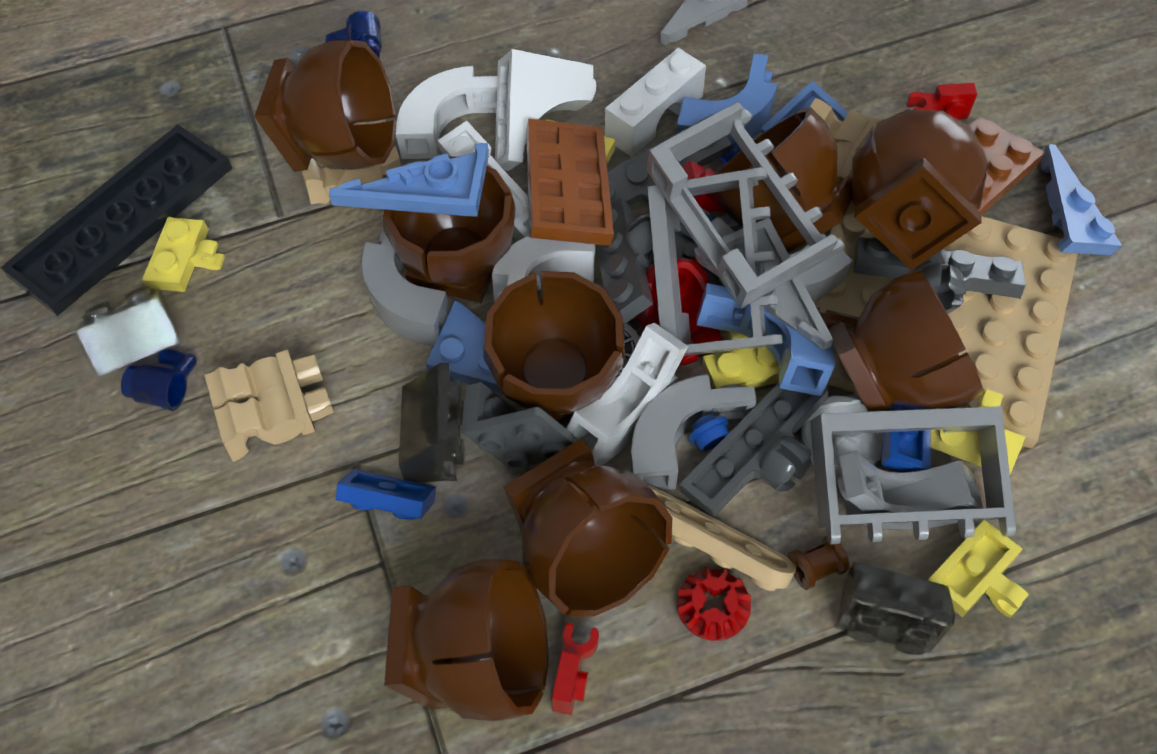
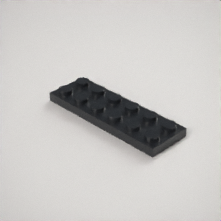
[0,124,232,317]

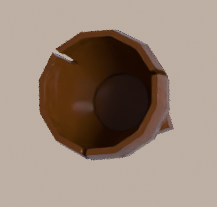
[254,40,397,172]
[712,107,852,253]
[850,110,989,270]
[383,156,516,303]
[828,270,984,412]
[483,271,625,424]
[504,439,673,616]
[384,559,549,721]

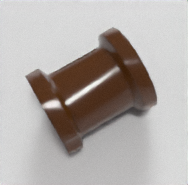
[788,536,850,590]

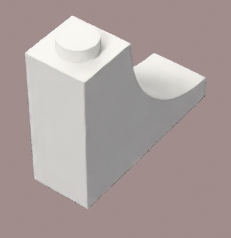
[495,49,596,171]

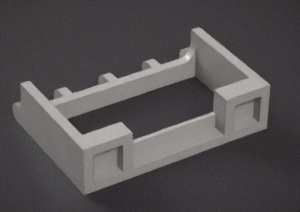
[646,101,845,309]
[648,168,783,356]
[810,406,1016,544]

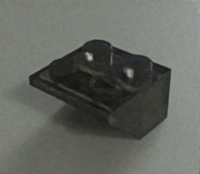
[76,286,180,376]
[399,363,465,482]
[836,561,955,655]

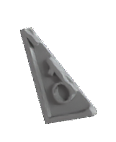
[660,0,748,45]
[694,218,833,350]

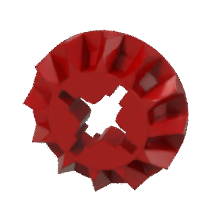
[677,566,751,641]

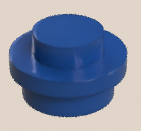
[688,414,729,452]

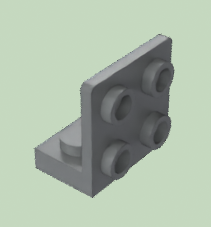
[461,382,579,470]

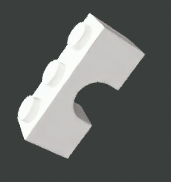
[605,48,706,157]

